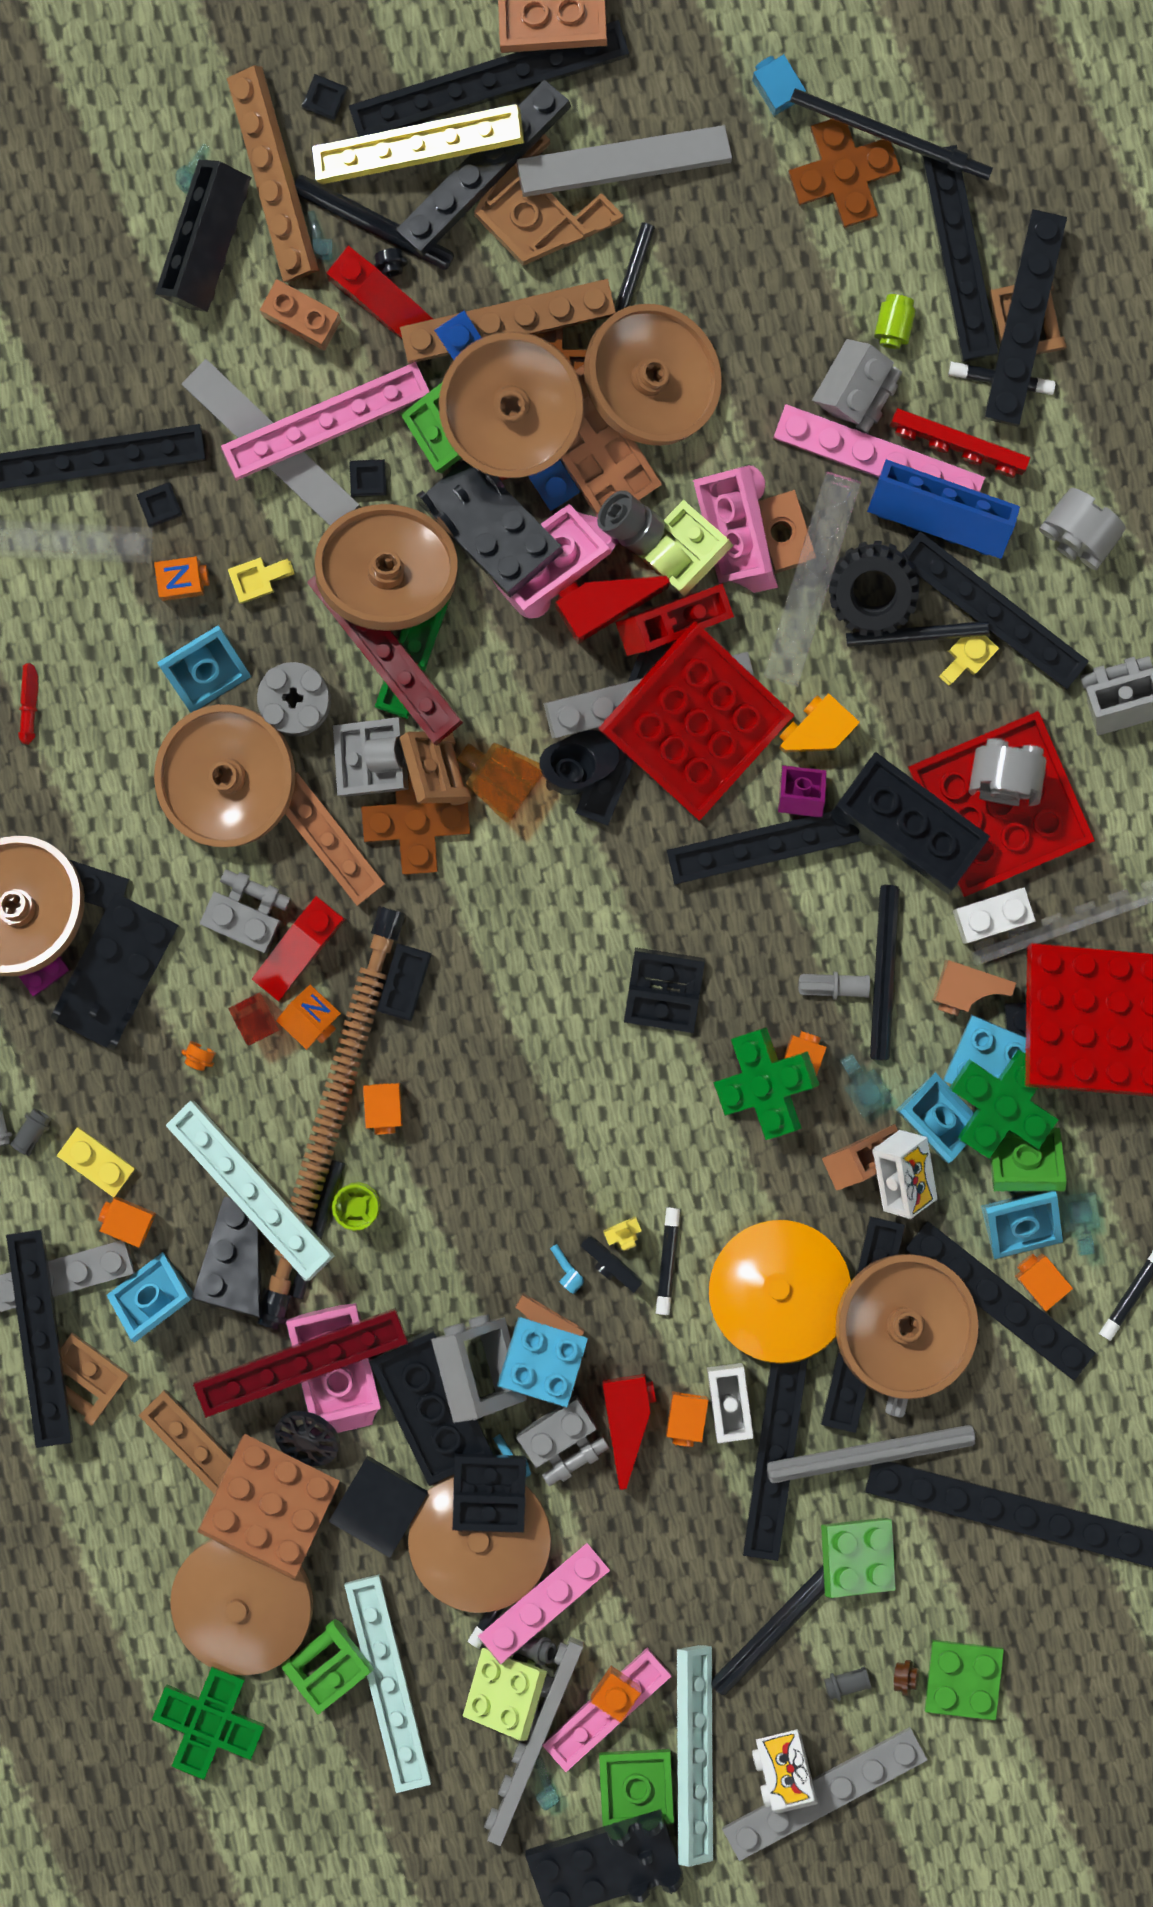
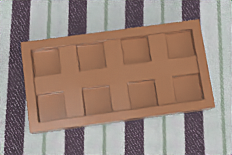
[560,365,662,518]

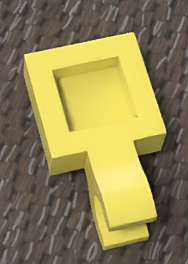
[228,557,295,604]
[939,636,999,686]
[603,1216,642,1251]

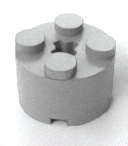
[1039,488,1126,570]
[257,662,331,736]
[969,739,1047,806]

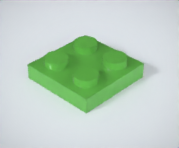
[990,1128,1067,1191]
[821,1518,896,1598]
[924,1640,1004,1720]
[599,1749,674,1826]

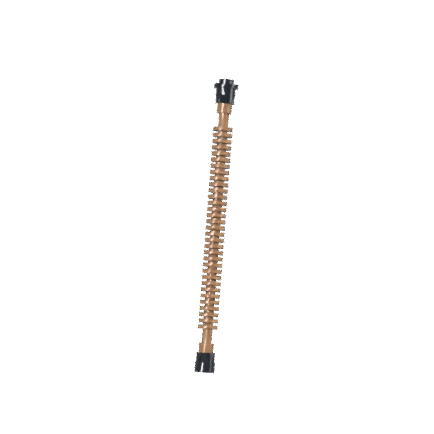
[257,906,406,1329]

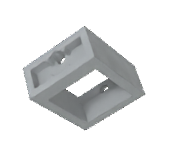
[431,1314,527,1423]

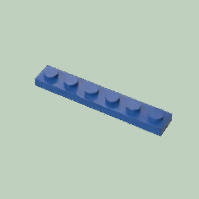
[434,310,580,511]

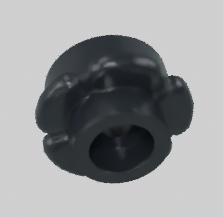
[374,248,408,278]

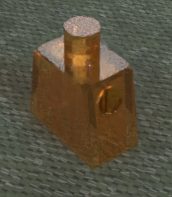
[457,742,543,824]

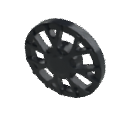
[274,1411,340,1466]

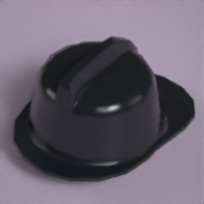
[539,730,619,796]

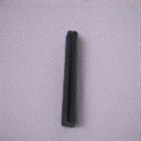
[294,175,454,270]
[870,885,900,1061]
[711,1565,825,1695]

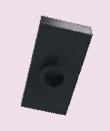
[69,860,130,909]
[377,943,432,1021]
[580,1235,642,1293]

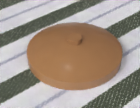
[584,304,722,446]
[439,332,583,478]
[315,504,458,630]
[154,704,295,847]
[0,836,84,976]
[836,1254,978,1399]
[408,1475,551,1613]
[170,1539,313,1675]

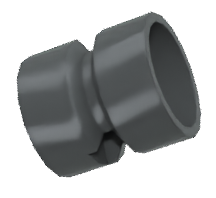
[597,490,665,555]

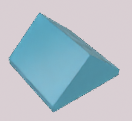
[157,625,251,713]
[896,1072,974,1163]
[981,1191,1063,1259]
[107,1252,194,1343]

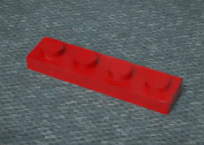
[890,408,1031,478]

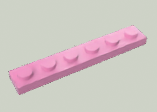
[221,362,430,481]
[773,404,985,492]

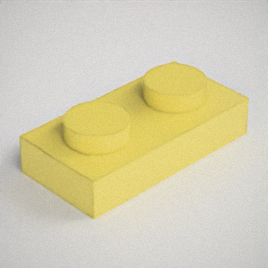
[57,1127,136,1197]

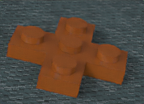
[788,119,900,228]
[361,767,470,875]

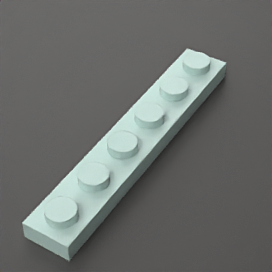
[166,1101,335,1281]
[345,1574,431,1793]
[677,1645,713,1867]

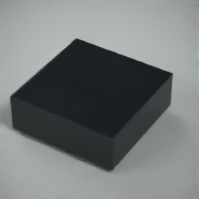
[302,74,348,122]
[349,459,387,497]
[136,482,183,528]

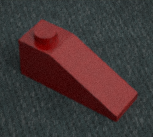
[326,245,433,340]
[615,583,734,656]
[252,896,346,1001]
[602,1374,656,1490]

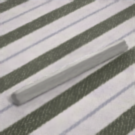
[767,1425,976,1483]

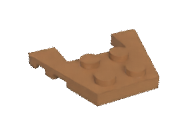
[474,134,623,266]

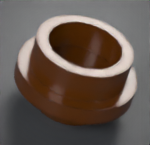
[894,1660,919,1696]

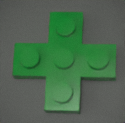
[713,1027,820,1140]
[949,1049,1058,1159]
[152,1666,265,1780]

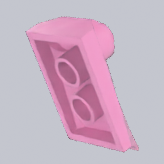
[693,465,778,593]
[492,504,619,619]
[286,1303,381,1433]

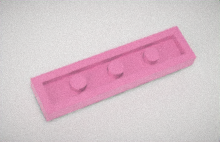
[478,1543,610,1665]
[542,1647,672,1772]

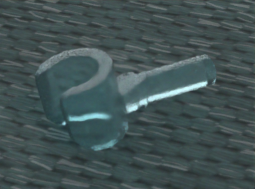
[176,144,210,193]
[307,211,332,260]
[535,1757,559,1811]

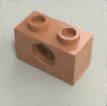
[260,279,342,351]
[758,490,816,574]

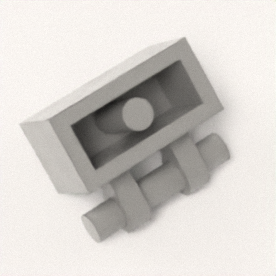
[812,339,902,434]
[1080,656,1153,736]
[199,869,291,954]
[517,1394,609,1487]

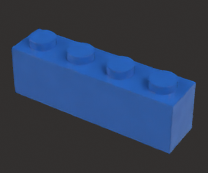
[867,459,1020,559]

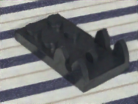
[416,460,564,598]
[831,752,990,894]
[49,892,179,1051]
[368,1326,493,1486]
[525,1809,683,1907]

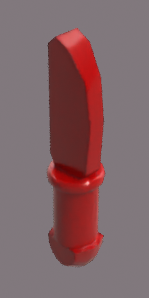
[18,663,38,745]

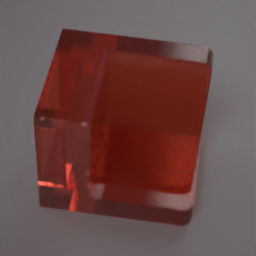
[228,992,282,1045]

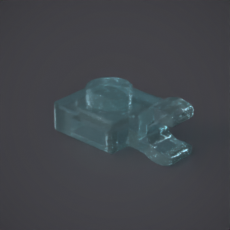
[839,1053,893,1118]
[1059,1192,1100,1256]

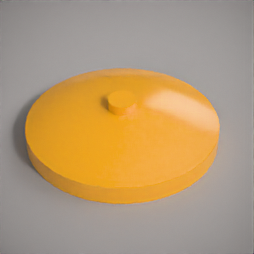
[709,1220,851,1364]

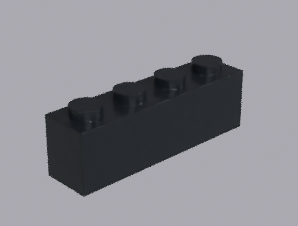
[155,159,252,312]

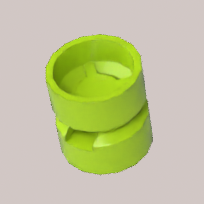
[332,1182,381,1231]

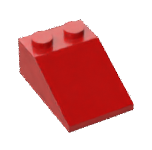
[556,576,670,644]

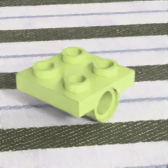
[638,500,734,597]
[463,1648,547,1741]

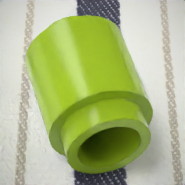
[874,294,916,349]

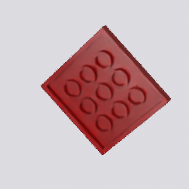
[598,621,795,821]
[907,711,1095,898]
[1025,943,1153,1097]

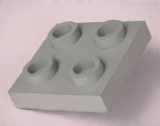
[333,717,409,797]

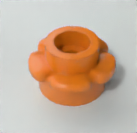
[181,1041,216,1071]

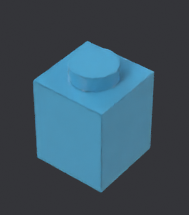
[752,54,806,116]

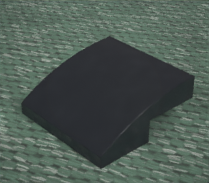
[624,947,705,1033]
[452,1454,526,1533]
[329,1455,428,1558]

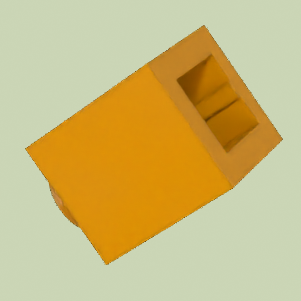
[779,693,860,752]

